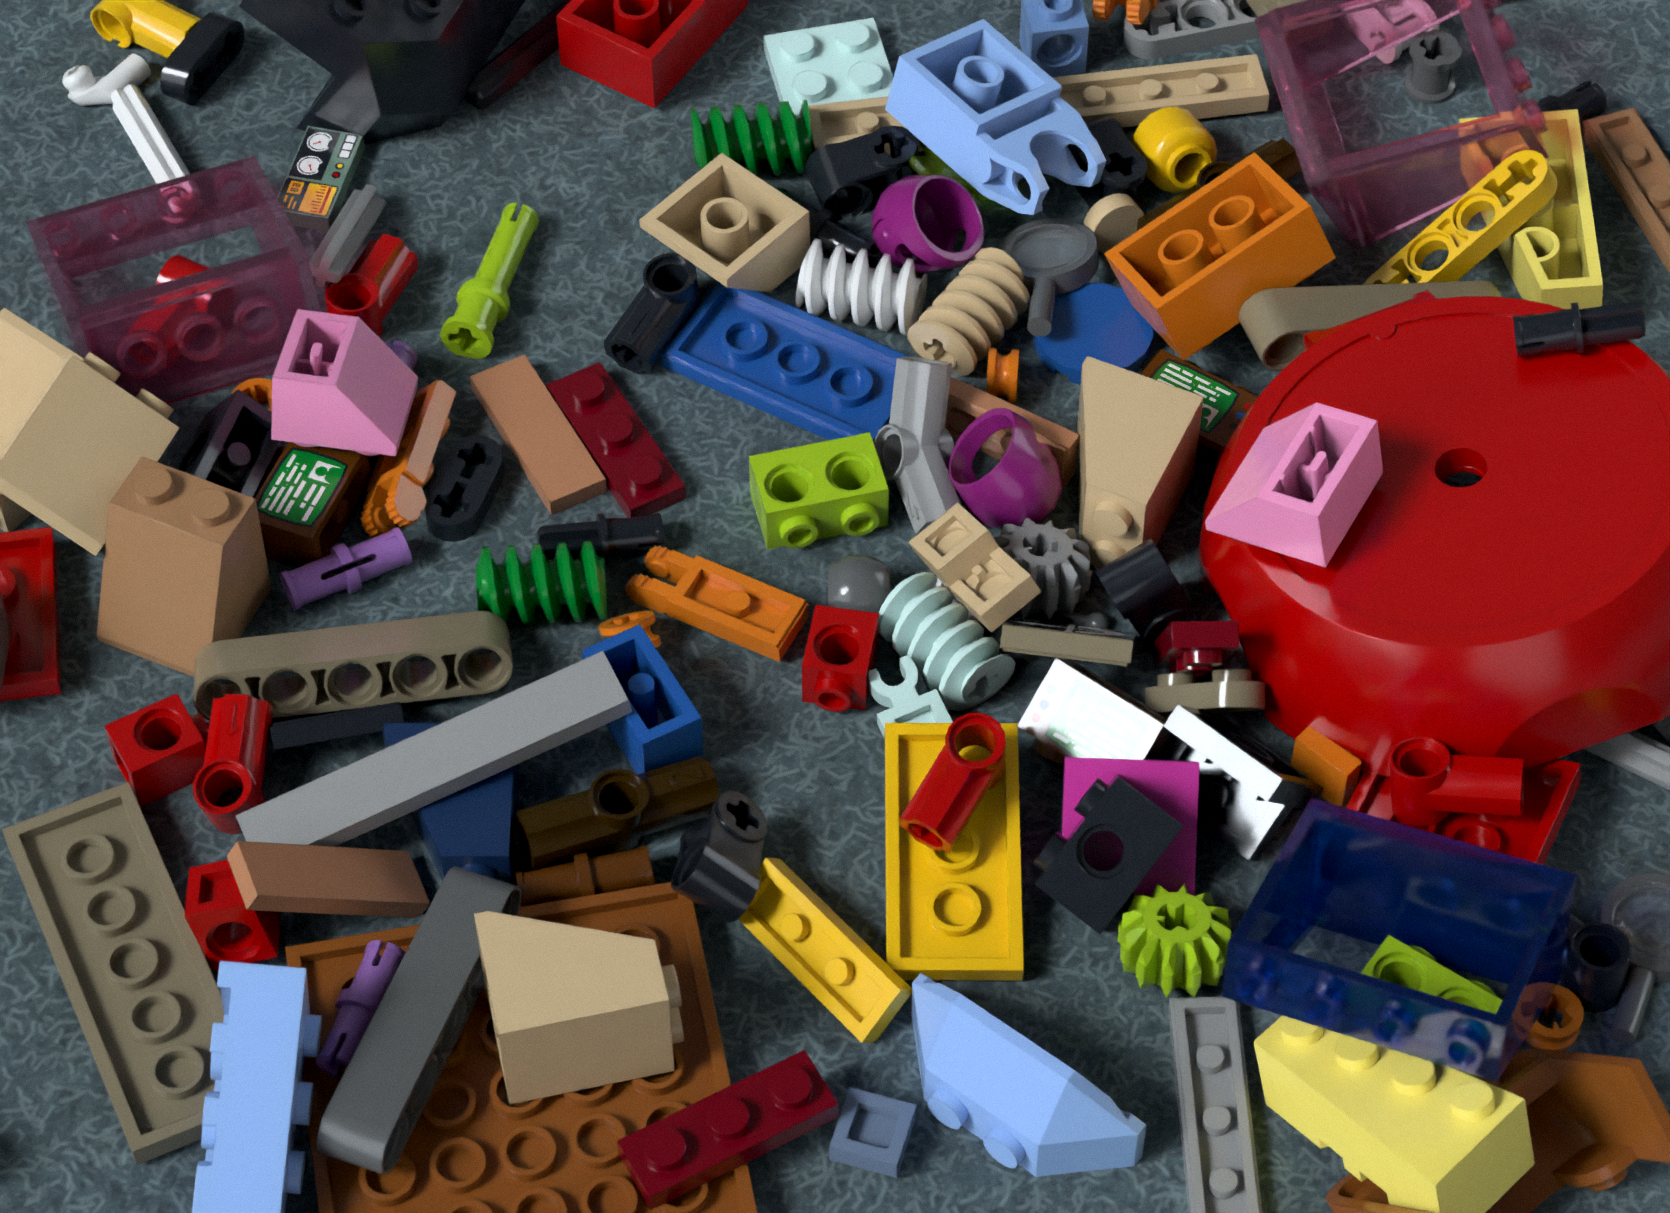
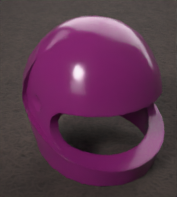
[872,175,984,273]
[949,408,1062,530]

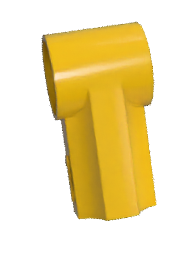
[90,0,201,59]

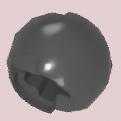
[828,554,891,613]

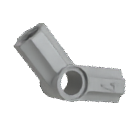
[874,357,964,535]

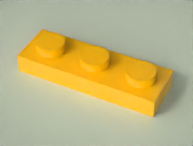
[738,857,912,1043]

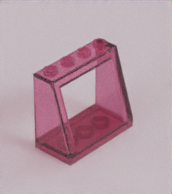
[1254,0,1549,249]
[26,156,321,404]

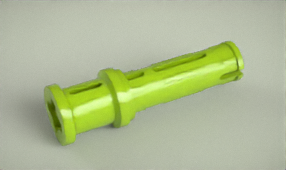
[440,203,539,359]

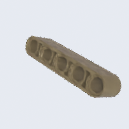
[1238,280,1502,371]
[193,611,513,721]

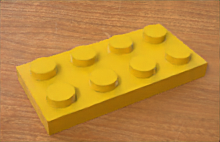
[884,723,1024,981]

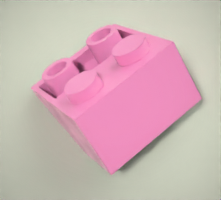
[271,309,418,456]
[1205,402,1383,568]

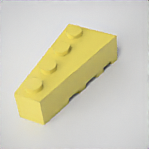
[1459,109,1603,309]
[1253,1002,1535,1213]

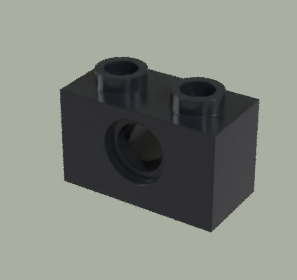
[177,389,280,497]
[1032,774,1183,935]

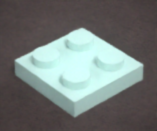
[764,18,893,117]

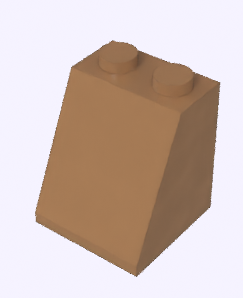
[97,456,272,677]

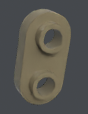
[1144,669,1266,716]

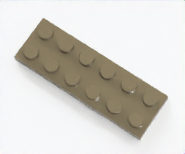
[2,781,224,1165]

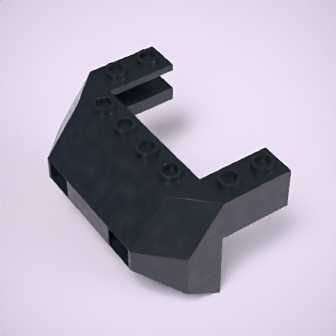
[239,0,526,145]

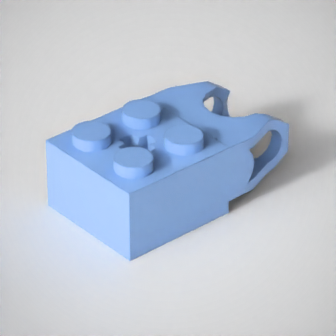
[885,19,1106,215]

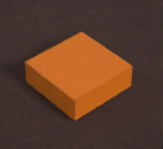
[1291,726,1362,810]

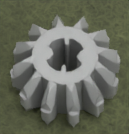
[993,518,1092,621]

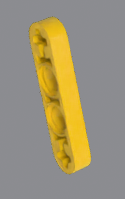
[1363,150,1558,285]

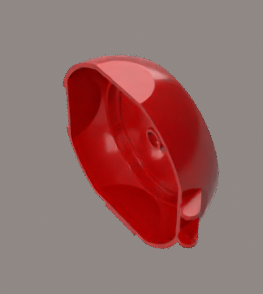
[1198,290,1670,777]

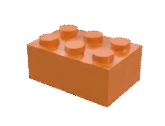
[1104,152,1336,361]

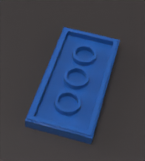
[661,281,910,443]

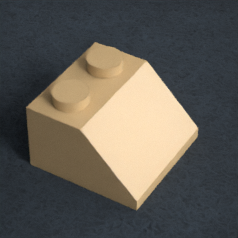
[639,153,810,293]

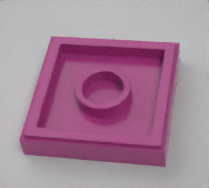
[1061,756,1200,896]

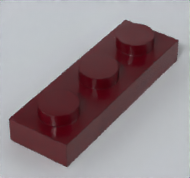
[546,362,686,517]
[1153,620,1239,680]
[617,1050,839,1210]

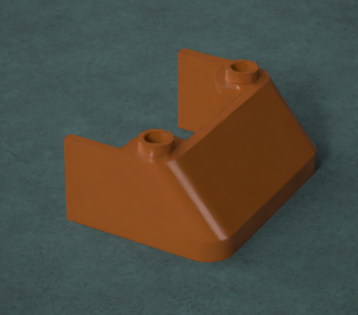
[1326,1048,1670,1213]

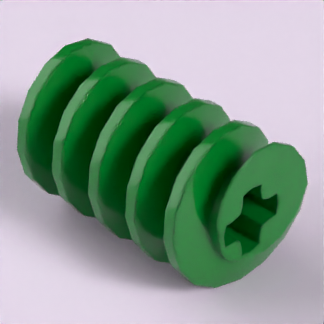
[690,100,811,177]
[476,541,608,625]

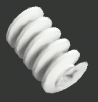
[795,238,927,336]

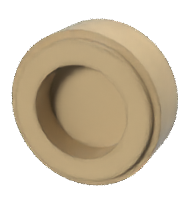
[1083,193,1144,253]

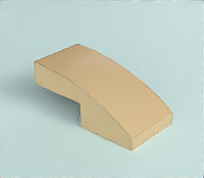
[908,502,1041,633]

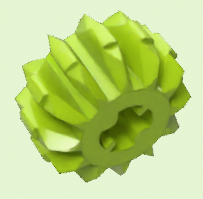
[1117,883,1234,998]

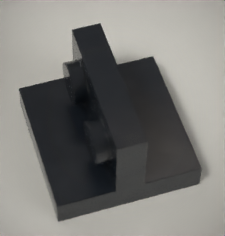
[1163,704,1323,861]

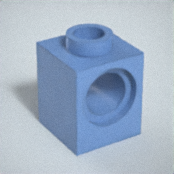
[1019,0,1089,77]

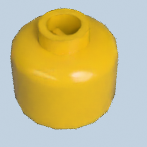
[1132,106,1217,193]

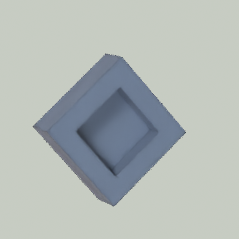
[829,1087,917,1178]

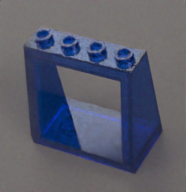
[1222,798,1577,1082]

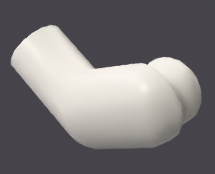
[62,54,151,106]

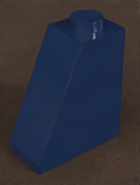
[383,723,520,885]

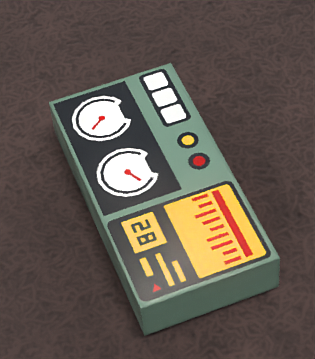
[272,126,365,232]

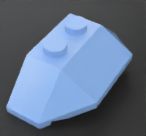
[911,973,1146,1177]

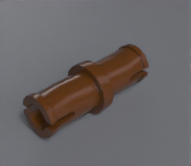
[515,845,655,907]

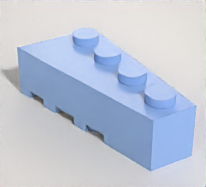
[192,961,322,1213]

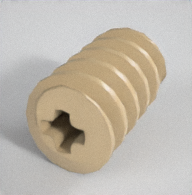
[907,247,1031,376]

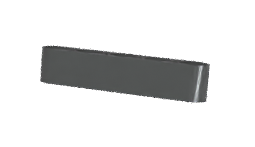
[317,866,521,1175]

